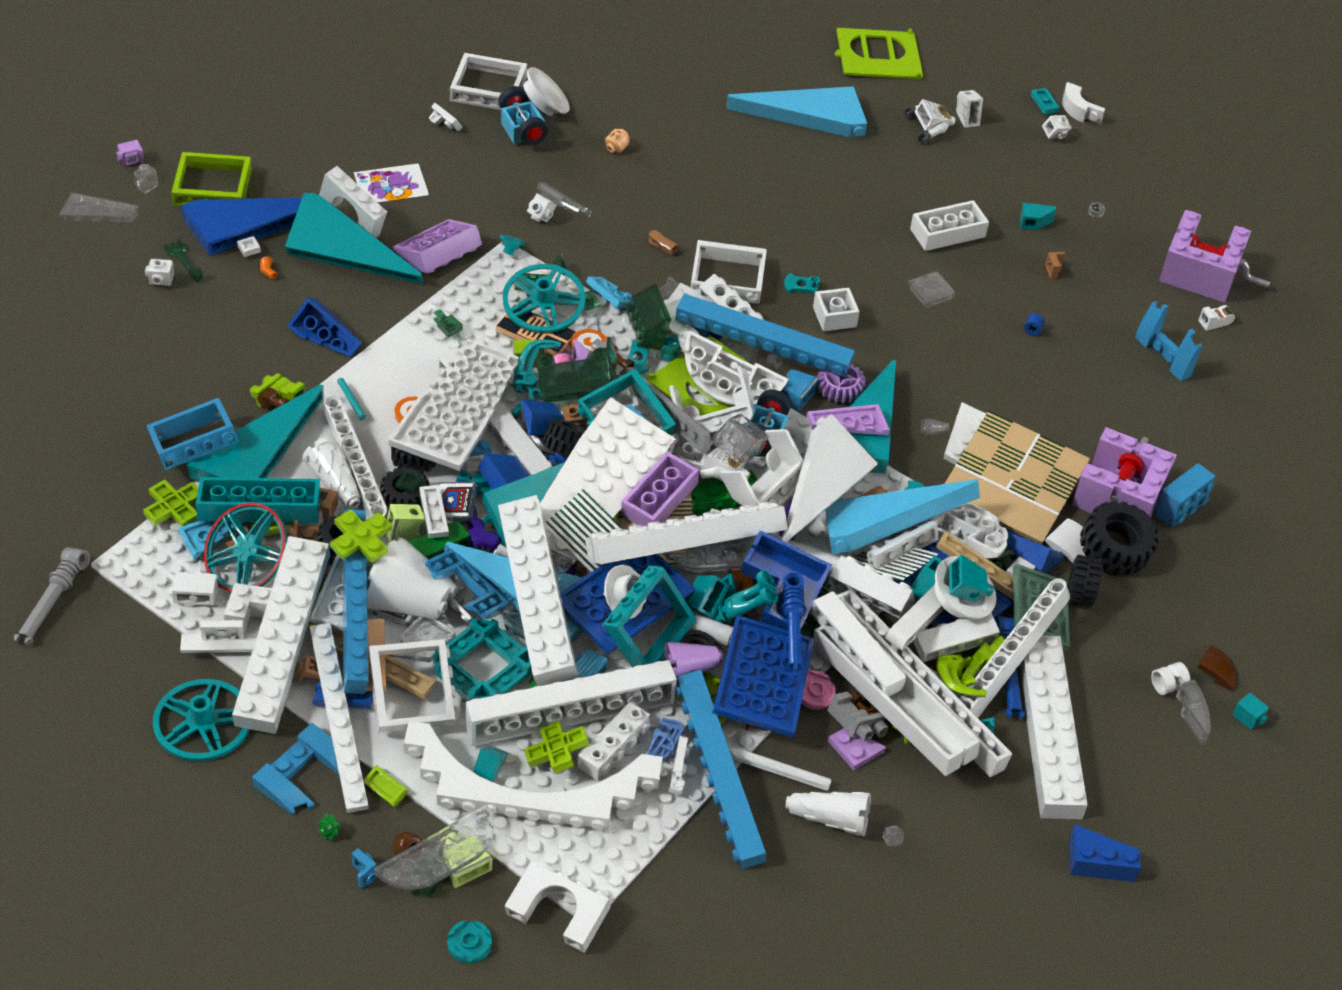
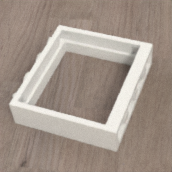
[450,53,527,110]
[691,240,767,304]
[368,639,458,733]

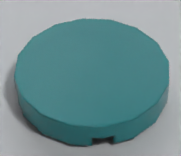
[447,920,492,964]

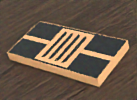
[496,305,577,356]

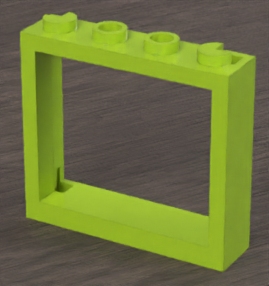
[171,152,252,206]

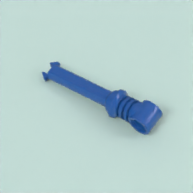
[781,572,807,677]
[994,616,1026,720]

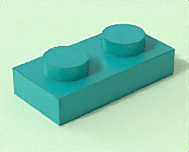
[1031,88,1060,115]

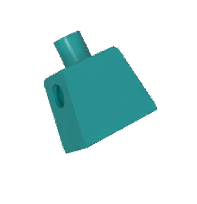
[949,554,994,602]
[686,576,730,619]

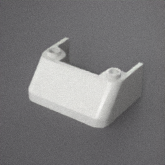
[669,366,754,434]
[719,429,803,506]

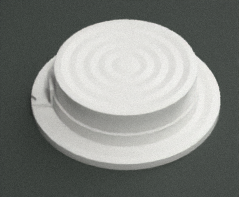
[524,67,570,116]
[935,556,996,619]

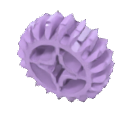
[817,364,866,404]

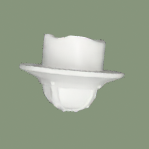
[603,565,647,619]

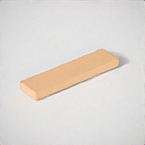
[366,619,386,691]

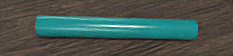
[337,378,366,420]

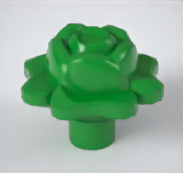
[318,814,341,841]

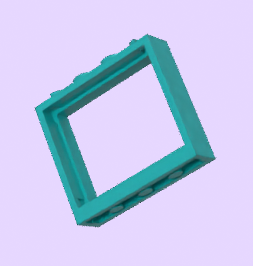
[577,368,676,436]
[603,565,697,667]

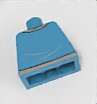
[777,369,819,411]

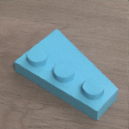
[586,276,645,309]
[178,521,242,560]

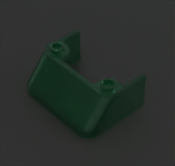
[537,337,618,403]

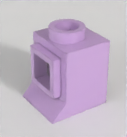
[116,140,145,166]

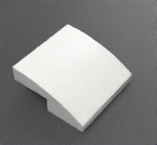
[1045,518,1085,563]

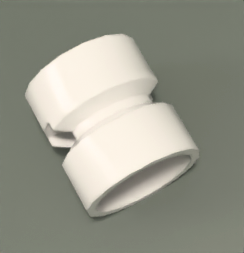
[1151,662,1190,695]

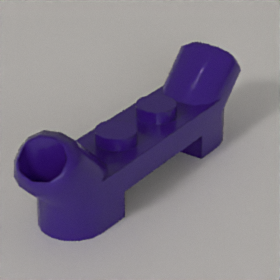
[459,481,501,552]

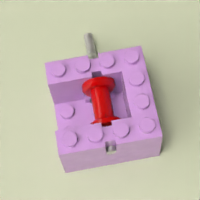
[1159,210,1270,303]
[1072,427,1177,518]

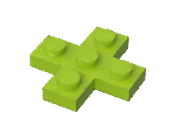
[143,480,198,527]
[330,509,392,563]
[524,721,590,774]

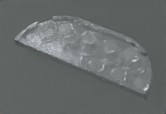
[663,533,770,572]
[374,804,494,890]

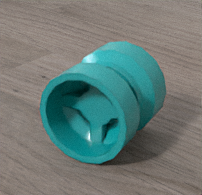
[661,336,680,362]

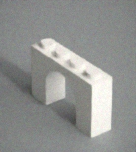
[319,166,387,238]
[504,861,611,953]

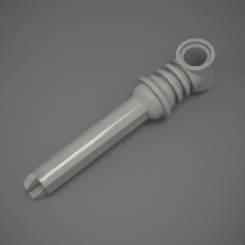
[14,547,90,645]

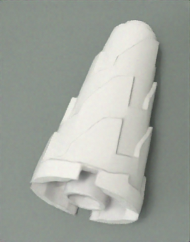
[303,437,361,508]
[785,792,871,836]

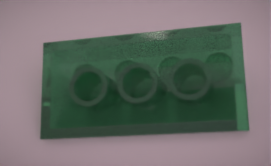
[625,284,671,351]

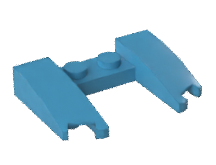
[1135,301,1202,381]
[425,549,510,619]
[252,723,339,815]

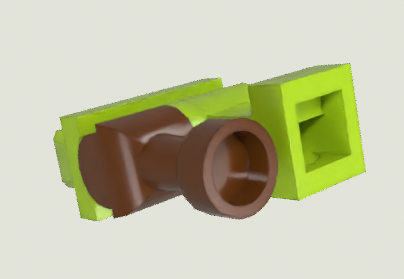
[250,373,306,409]

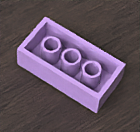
[621,452,699,527]

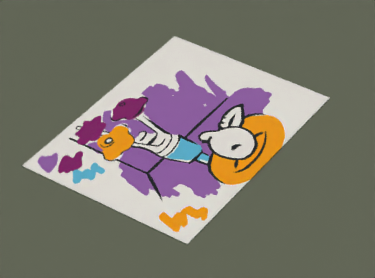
[354,163,429,203]

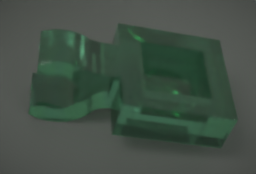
[433,309,463,338]

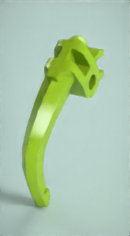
[960,635,1005,687]
[937,653,987,697]

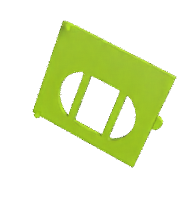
[835,28,923,79]
[646,335,750,416]

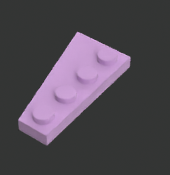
[807,404,890,435]

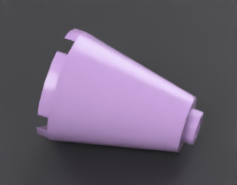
[664,642,723,683]

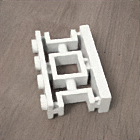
[849,521,939,571]

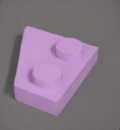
[828,728,886,770]

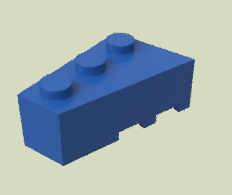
[1070,824,1141,882]

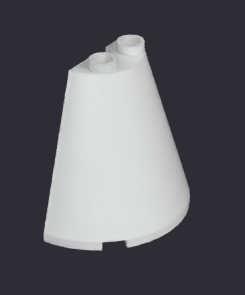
[367,538,458,619]

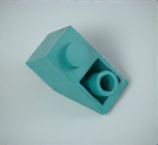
[1020,203,1057,231]
[911,555,942,600]

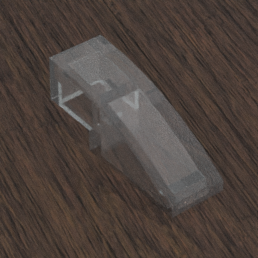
[1176,679,1211,745]

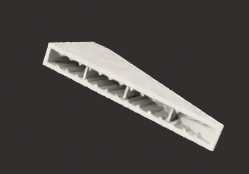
[781,414,878,543]

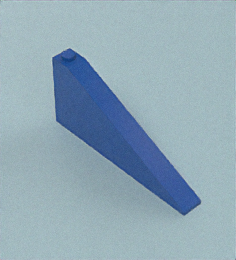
[181,197,302,256]

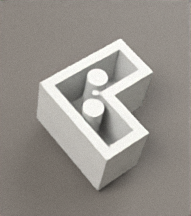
[224,583,272,633]

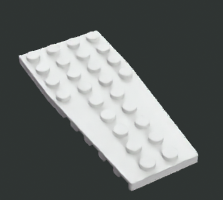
[388,339,519,471]
[540,397,675,566]

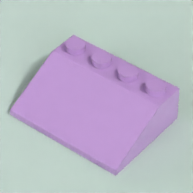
[393,219,482,274]

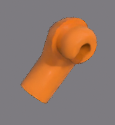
[260,256,277,280]

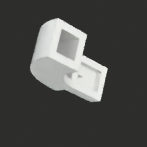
[1062,82,1106,124]

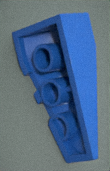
[287,297,362,357]
[1007,531,1065,573]

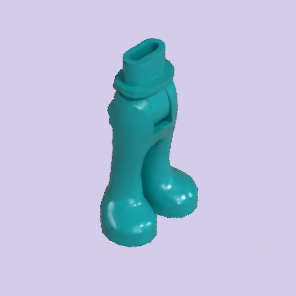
[714,570,778,622]

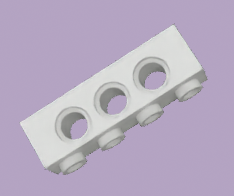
[698,274,764,320]

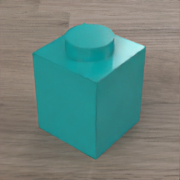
[1233,693,1269,730]

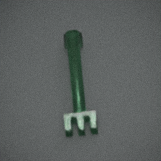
[163,240,203,282]

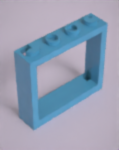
[146,398,239,471]

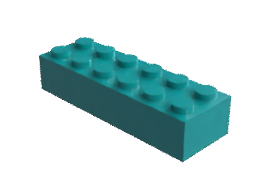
[196,477,321,523]

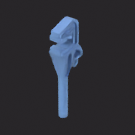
[647,717,684,762]

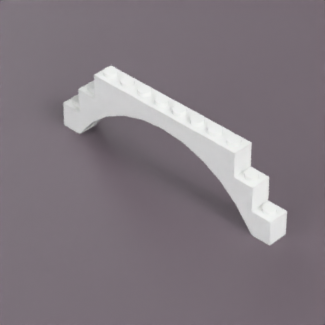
[404,721,663,830]

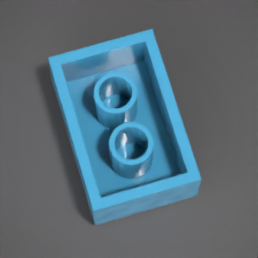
[1154,463,1216,528]

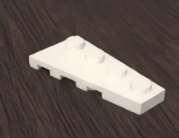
[943,402,986,465]

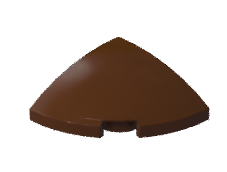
[1198,645,1236,691]

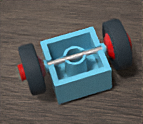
[498,86,548,146]
[739,389,791,457]

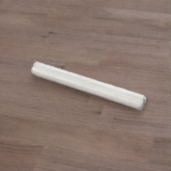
[730,747,831,790]

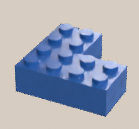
[740,530,832,631]

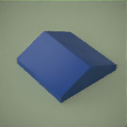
[521,399,563,437]

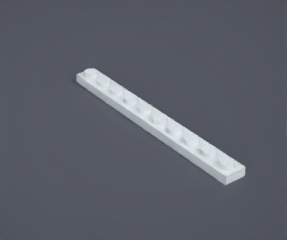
[309,623,368,813]

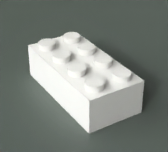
[910,200,989,251]
[830,556,915,619]

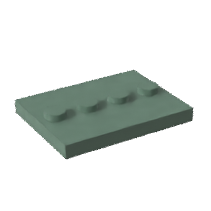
[1013,564,1070,651]

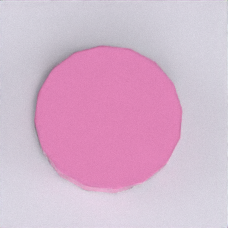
[801,670,836,710]

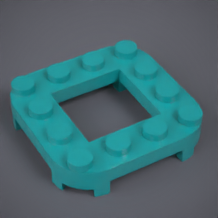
[433,618,532,701]

